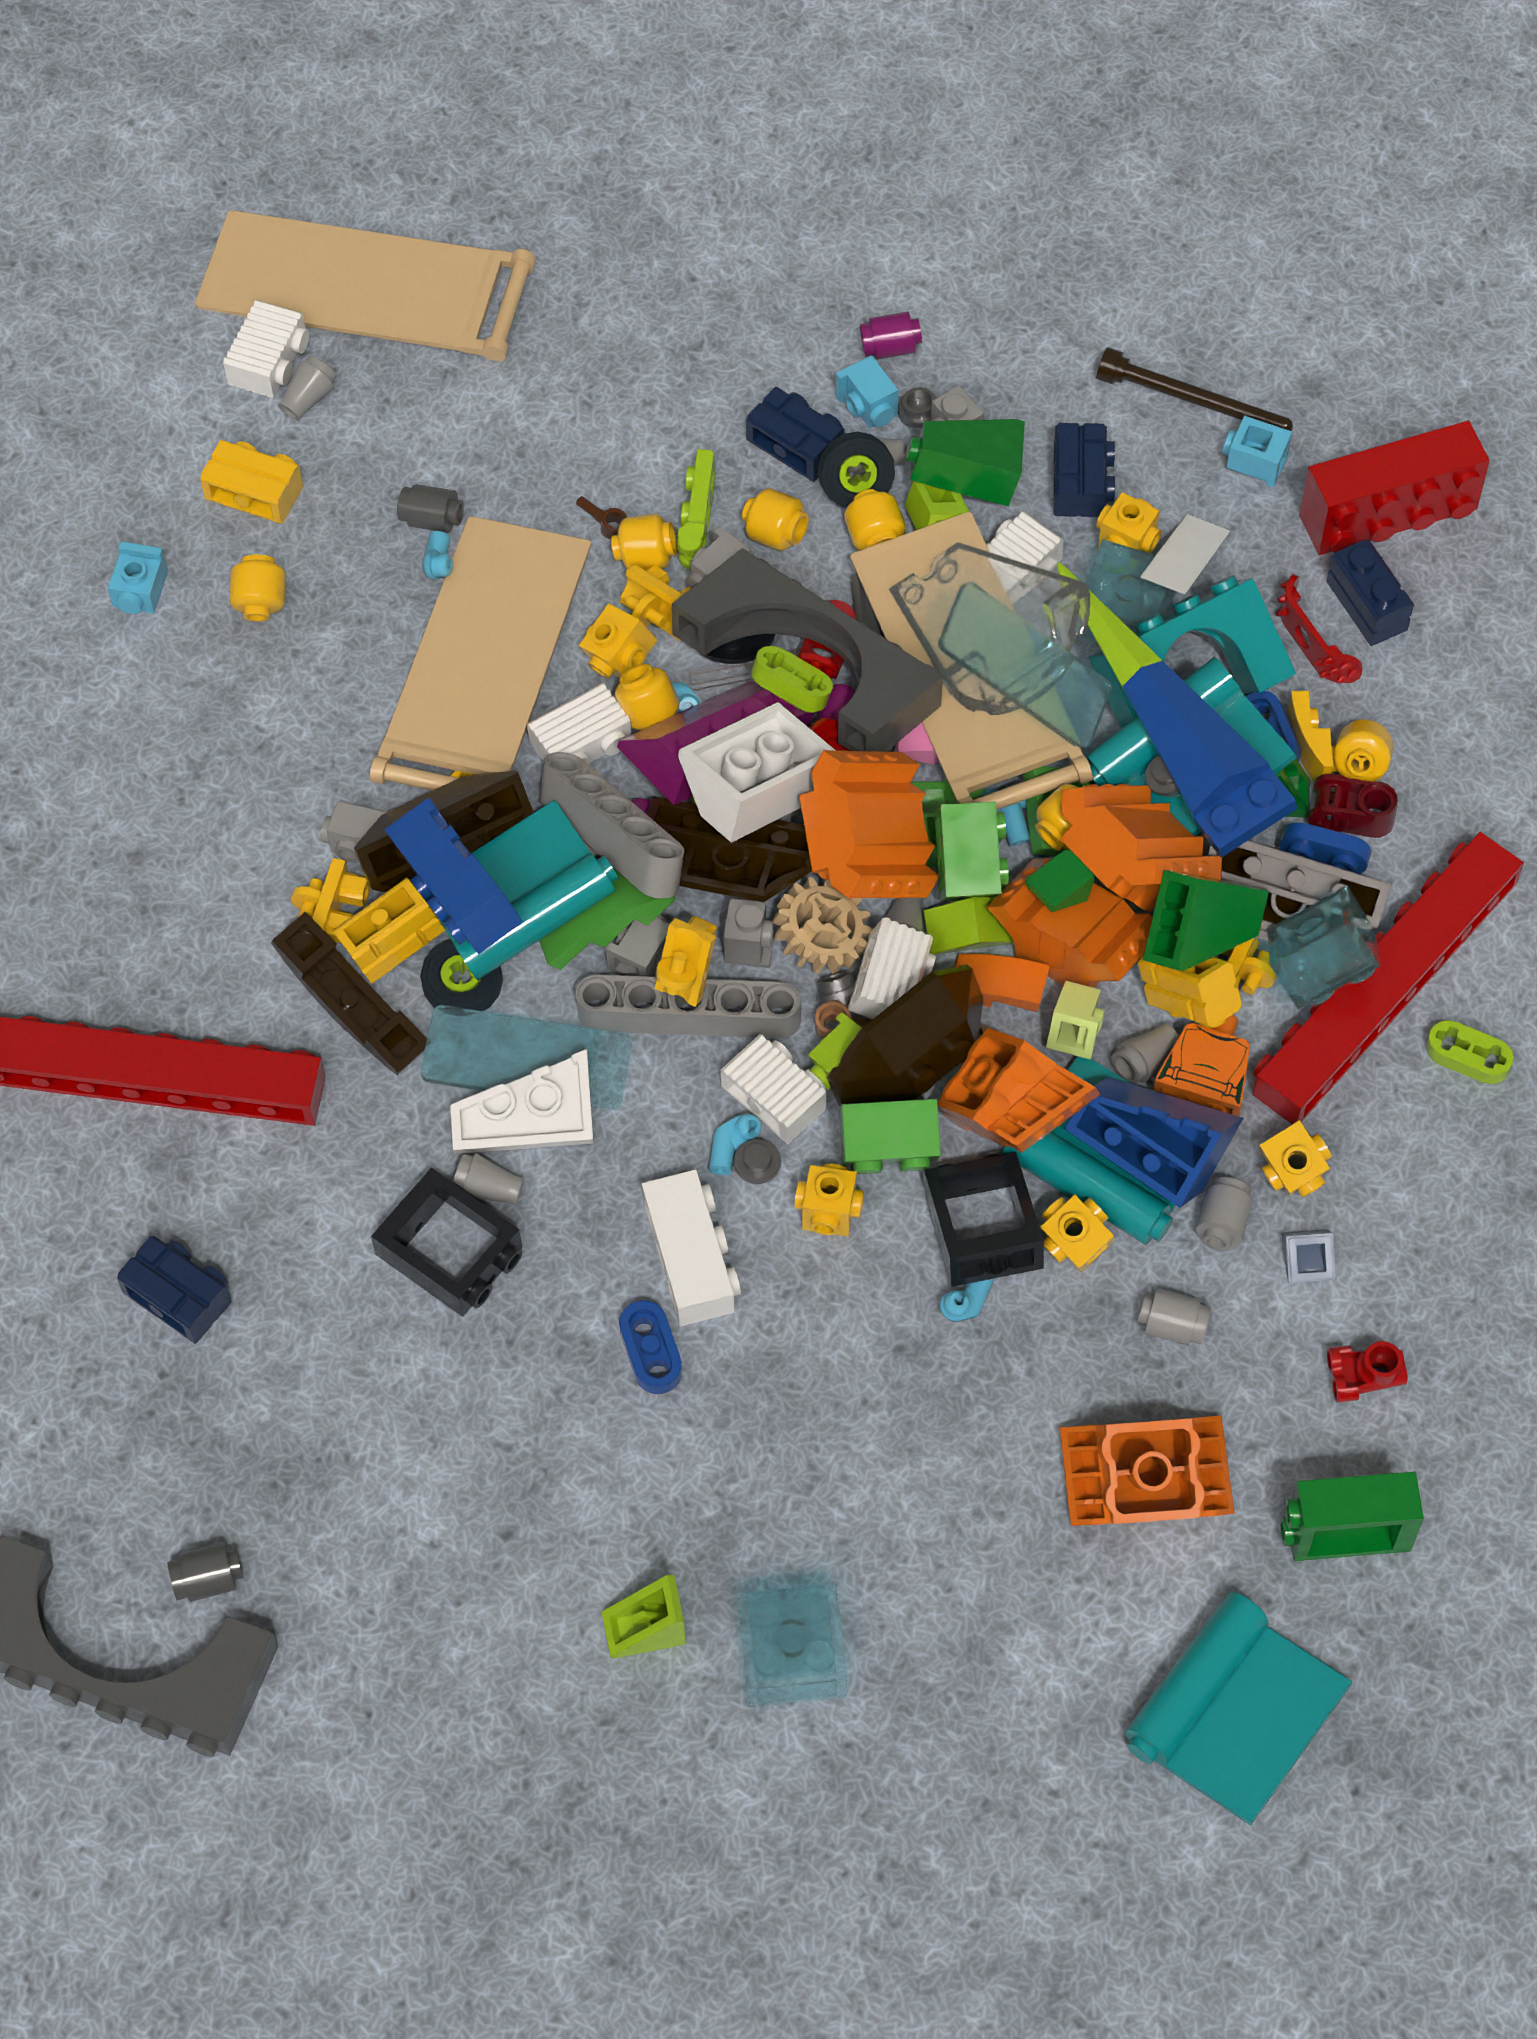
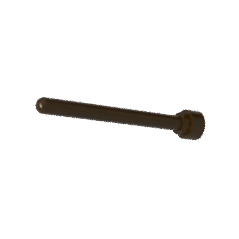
[1096,347,1293,431]

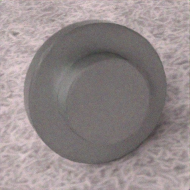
[899,387,937,428]
[1145,756,1179,797]
[816,971,856,1005]
[734,1139,781,1184]

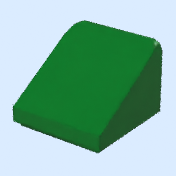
[1025,849,1094,912]

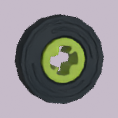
[818,431,895,508]
[420,940,503,1018]

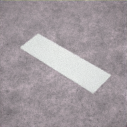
[1140,514,1230,594]

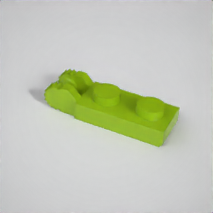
[677,449,716,570]

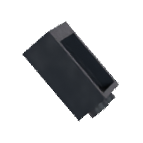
[924,1152,1044,1287]
[371,1168,522,1317]

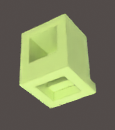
[1046,981,1105,1060]

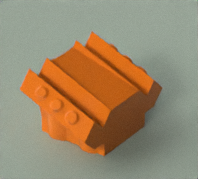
[799,750,940,898]
[1060,784,1222,912]
[987,858,1153,988]
[937,1028,1101,1153]
[1059,1415,1235,1526]

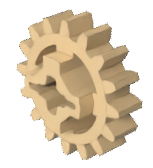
[773,877,873,974]

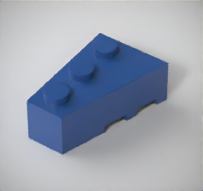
[384,797,523,955]
[1065,1077,1244,1208]

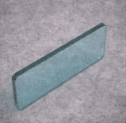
[938,582,1112,749]
[421,1005,632,1110]

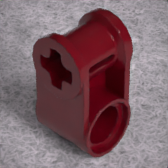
[1308,774,1398,838]

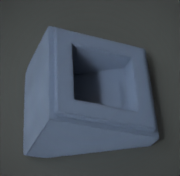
[1281,1230,1336,1283]

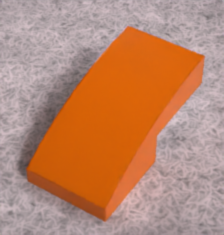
[955,954,1050,1012]

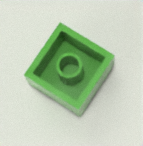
[934,801,1009,901]
[839,1099,941,1174]

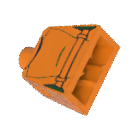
[1153,1015,1250,1116]

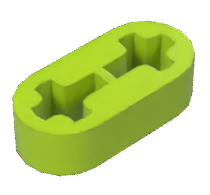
[751,646,833,712]
[1426,1020,1514,1084]

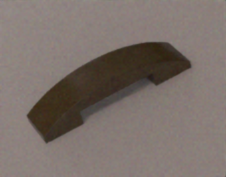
[271,912,431,1075]

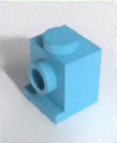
[836,355,899,428]
[1222,416,1292,488]
[108,541,168,614]

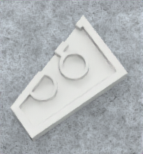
[450,1049,594,1154]

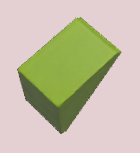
[923,897,1014,955]
[601,1574,686,1658]

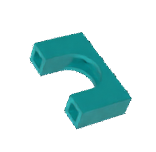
[1088,575,1296,729]

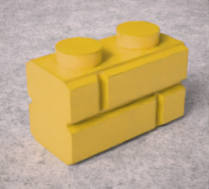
[200,440,303,524]
[333,878,445,984]
[1138,956,1242,1028]

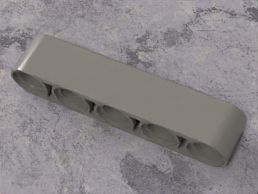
[540,752,684,899]
[575,974,801,1039]

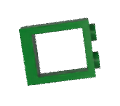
[1280,1471,1424,1561]

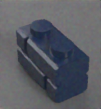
[746,386,845,482]
[1053,423,1115,517]
[1326,539,1414,646]
[116,1235,232,1344]

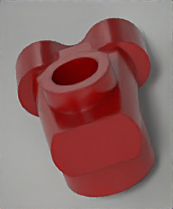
[1327,1341,1408,1403]

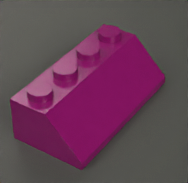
[617,681,815,805]

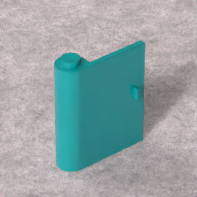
[1086,656,1297,836]
[435,800,619,981]
[1003,1056,1176,1245]
[1125,1591,1352,1826]

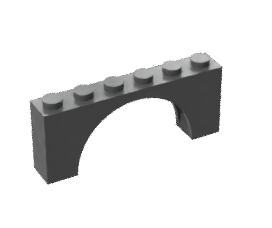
[672,548,943,752]
[0,1535,278,1757]

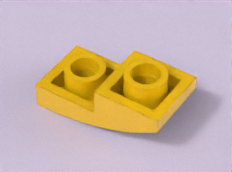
[1287,691,1338,782]

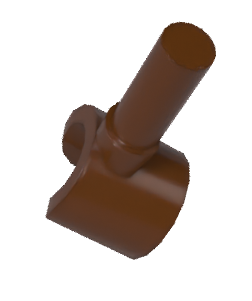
[576,496,627,539]

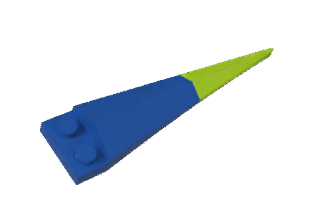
[1057,562,1297,858]

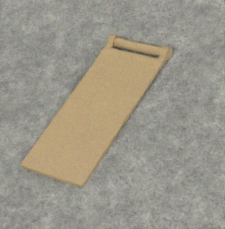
[195,210,536,362]
[850,512,1093,810]
[370,516,591,790]

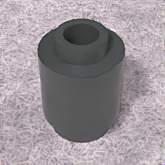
[397,484,464,533]
[167,1542,244,1602]

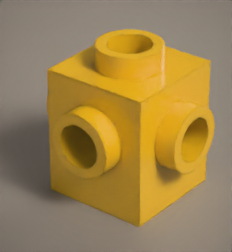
[1096,492,1162,569]
[578,603,657,679]
[1259,1120,1332,1198]
[794,1164,864,1237]
[1040,1195,1116,1273]

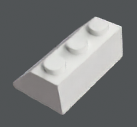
[678,702,836,843]

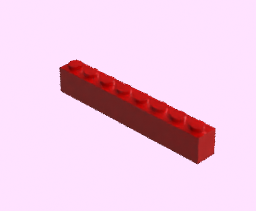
[1252,832,1524,1125]
[0,1016,326,1126]

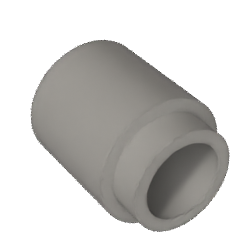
[1196,1177,1253,1251]
[1138,1288,1211,1346]

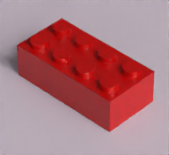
[1299,420,1490,555]

